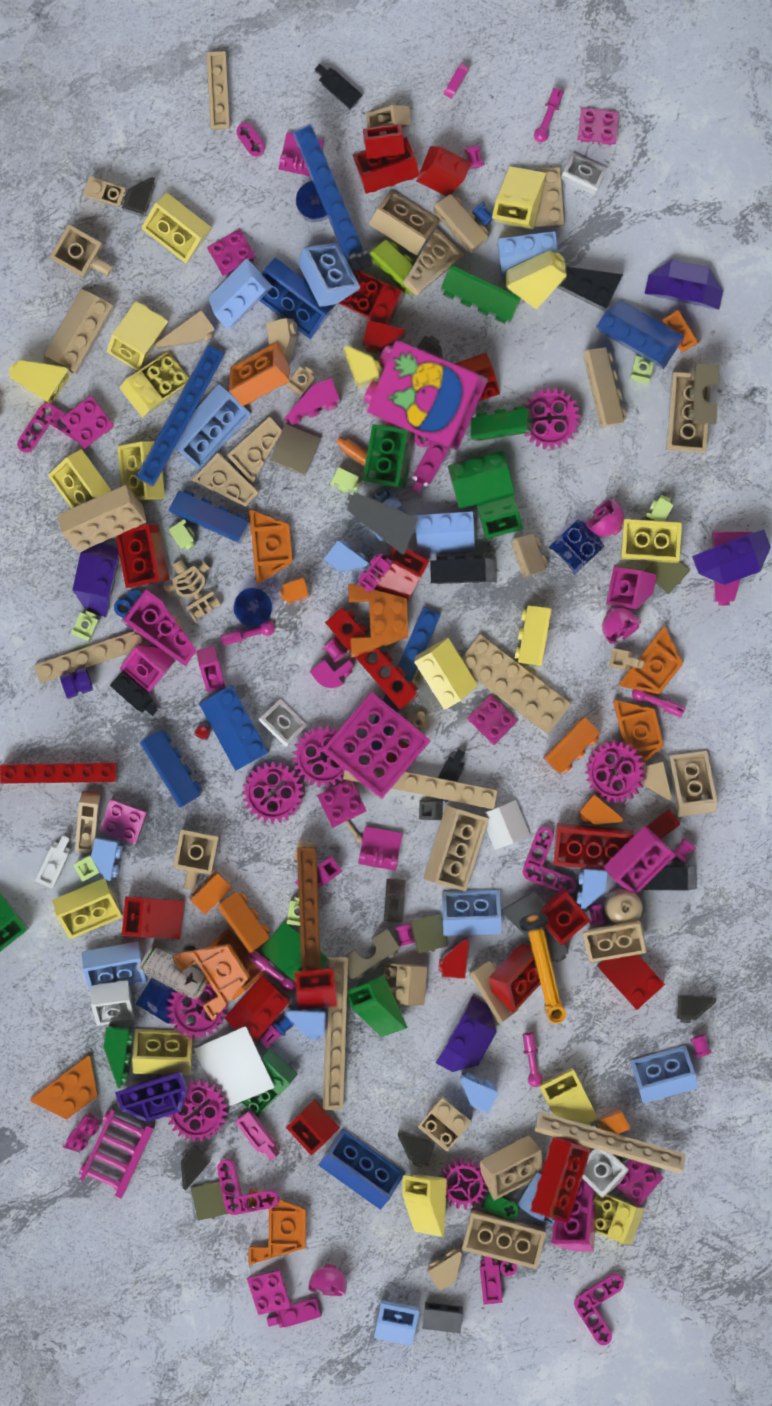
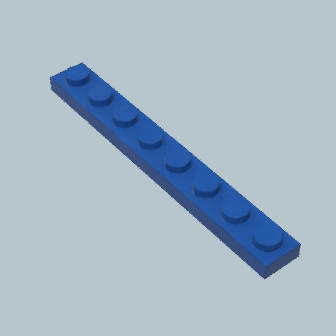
[292,124,365,271]
[136,345,225,486]
[371,607,441,751]

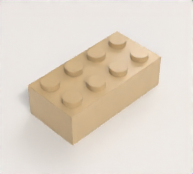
[666,372,711,454]
[57,485,146,552]

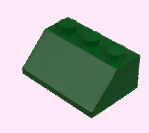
[470,406,534,442]
[362,424,415,488]
[448,451,515,509]

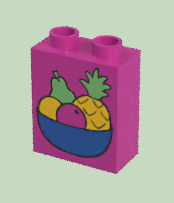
[364,340,488,450]

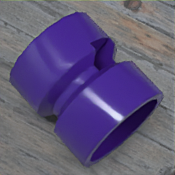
[60,667,93,699]

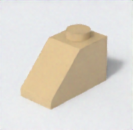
[366,105,411,128]
[640,762,672,800]

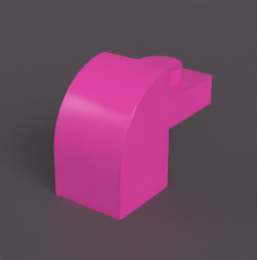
[310,660,354,688]
[295,856,343,889]

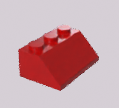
[352,137,419,194]
[116,524,169,588]
[489,943,540,1013]
[225,975,291,1043]

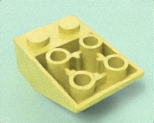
[492,167,546,230]
[119,351,189,418]
[539,1067,598,1125]
[402,1174,447,1237]
[595,1191,645,1245]

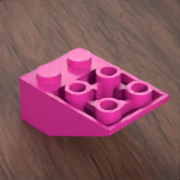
[284,378,340,425]

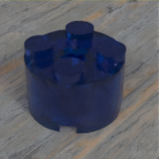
[296,180,328,222]
[233,588,273,627]

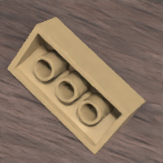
[44,289,114,374]
[583,347,626,429]
[423,805,489,892]
[462,1208,546,1269]

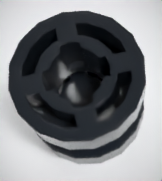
[348,248,372,272]

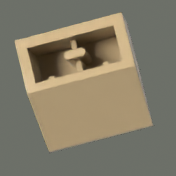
[383,963,427,1005]
[418,1095,472,1151]

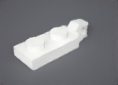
[35,835,71,889]

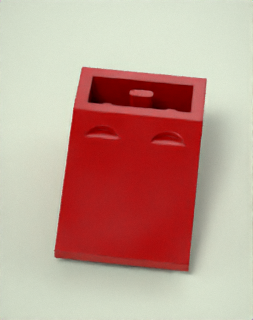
[338,267,404,326]
[374,548,429,602]
[121,896,184,939]

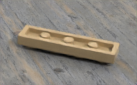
[207,51,230,130]

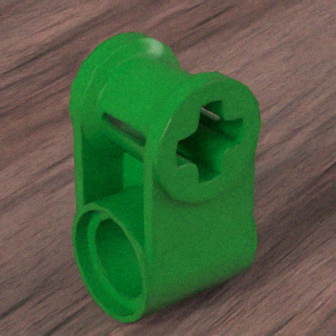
[481,1191,519,1220]

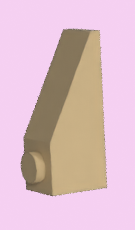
[155,311,215,349]
[266,318,298,367]
[75,791,101,854]

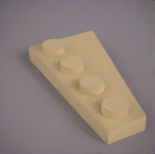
[403,229,464,296]

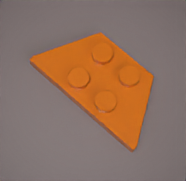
[249,510,293,584]
[618,626,683,694]
[613,700,664,772]
[30,1055,98,1120]

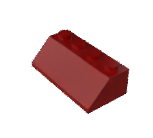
[553,823,634,870]
[530,1137,591,1223]

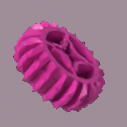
[439,1157,489,1210]

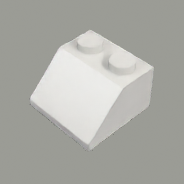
[90,981,135,1026]

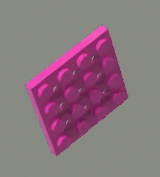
[322,692,431,800]

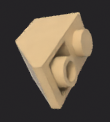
[83,176,126,207]
[427,1248,462,1291]

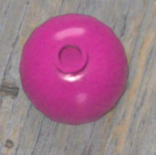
[586,499,625,537]
[602,607,641,644]
[308,1264,347,1296]

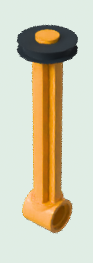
[519,913,566,1024]

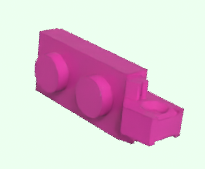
[412,441,449,494]
[235,1110,280,1161]
[479,1256,503,1305]
[267,1298,321,1328]

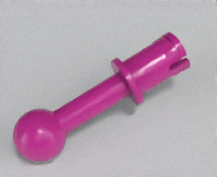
[534,88,564,143]
[220,621,275,646]
[632,689,686,718]
[247,950,296,991]
[522,1032,543,1087]

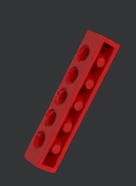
[325,608,419,710]
[0,763,118,784]

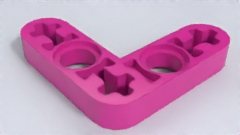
[17,403,78,453]
[522,827,576,894]
[217,1159,280,1215]
[574,1274,624,1345]

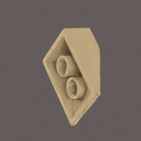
[511,534,548,578]
[669,751,718,817]

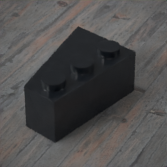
[556,266,623,311]
[430,555,497,584]
[641,863,697,891]

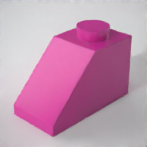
[196,646,226,693]

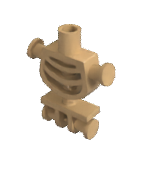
[164,560,222,622]

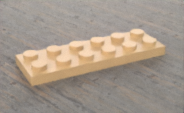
[462,635,571,734]

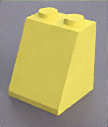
[506,250,566,309]
[107,301,168,371]
[8,360,72,405]

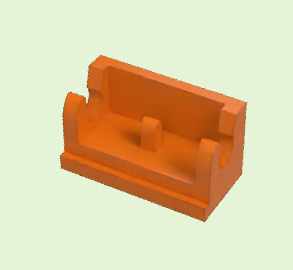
[662,310,700,353]
[189,870,232,915]

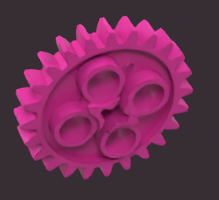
[522,387,582,450]
[292,726,353,788]
[585,740,647,803]
[242,762,304,824]
[165,982,228,1039]
[166,1079,228,1142]

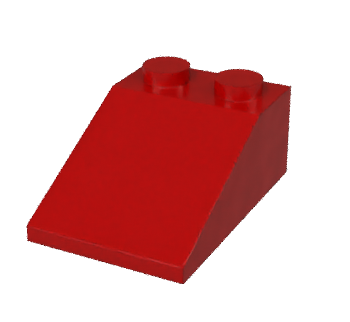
[597,954,665,1010]

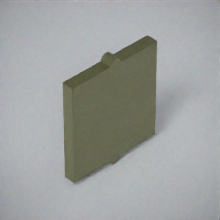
[644,561,690,594]
[410,914,448,954]
[191,1181,229,1221]

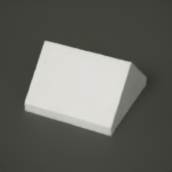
[561,152,608,195]
[259,699,307,747]
[480,800,530,850]
[582,1149,629,1198]

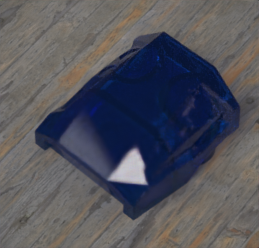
[548,519,605,575]
[135,977,185,1024]

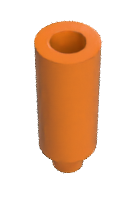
[336,437,367,467]

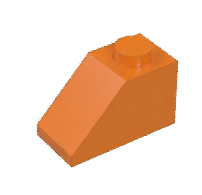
[280,578,310,604]
[578,794,623,824]
[598,1107,631,1134]

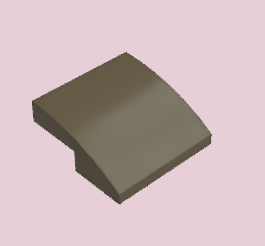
[270,424,321,476]

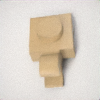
[608,648,645,671]

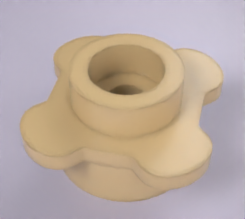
[407,711,429,731]

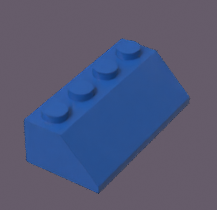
[260,258,336,340]
[596,300,684,369]
[168,489,250,544]
[199,685,269,771]
[139,730,202,808]
[318,1129,405,1210]

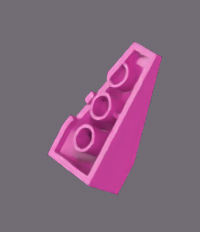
[121,590,197,666]
[551,1178,595,1252]

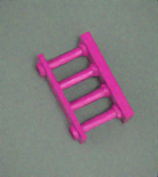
[78,1108,155,1199]

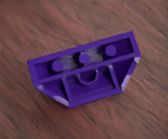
[644,259,723,310]
[692,529,771,585]
[72,539,120,617]
[436,996,497,1072]
[115,1072,188,1122]

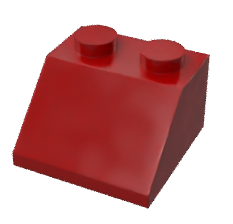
[416,146,472,197]
[363,320,406,354]
[539,887,591,945]
[438,938,469,979]

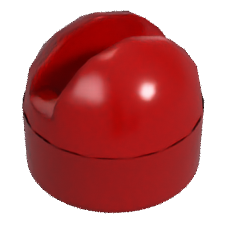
[194,725,210,741]

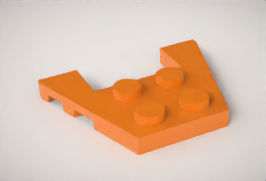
[348,583,408,657]
[172,944,250,1020]
[248,1189,307,1265]

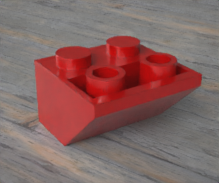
[363,124,405,159]
[454,352,500,402]
[295,968,337,1010]
[285,1099,340,1156]

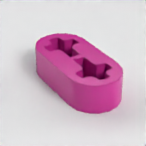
[443,63,470,99]
[236,123,265,157]

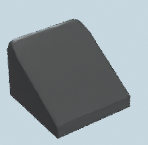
[419,800,443,820]

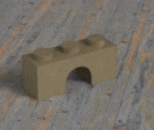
[689,364,719,425]
[343,928,400,980]

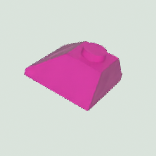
[606,567,657,609]
[119,646,176,693]

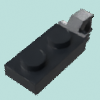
[315,64,363,110]
[109,671,158,716]
[438,749,465,802]

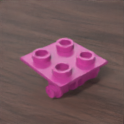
[577,108,619,146]
[278,132,324,177]
[206,229,256,276]
[61,396,114,449]
[358,553,392,593]
[467,694,518,745]
[317,780,367,828]
[100,799,147,844]
[358,826,402,871]
[62,1113,102,1152]
[616,1159,663,1207]
[247,1269,291,1315]

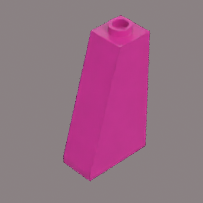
[712,531,753,606]

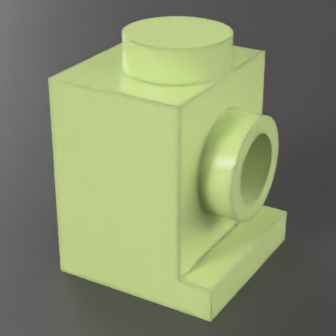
[630,356,654,384]
[330,467,361,493]
[645,495,673,522]
[168,519,196,550]
[71,611,99,641]
[73,855,99,882]
[287,897,300,926]

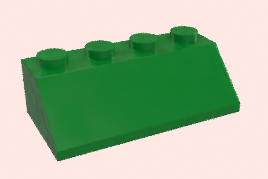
[441,265,521,324]

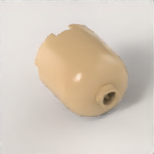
[603,888,643,925]

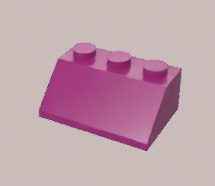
[604,826,676,894]

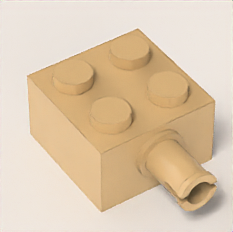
[49,224,113,280]
[173,829,220,891]

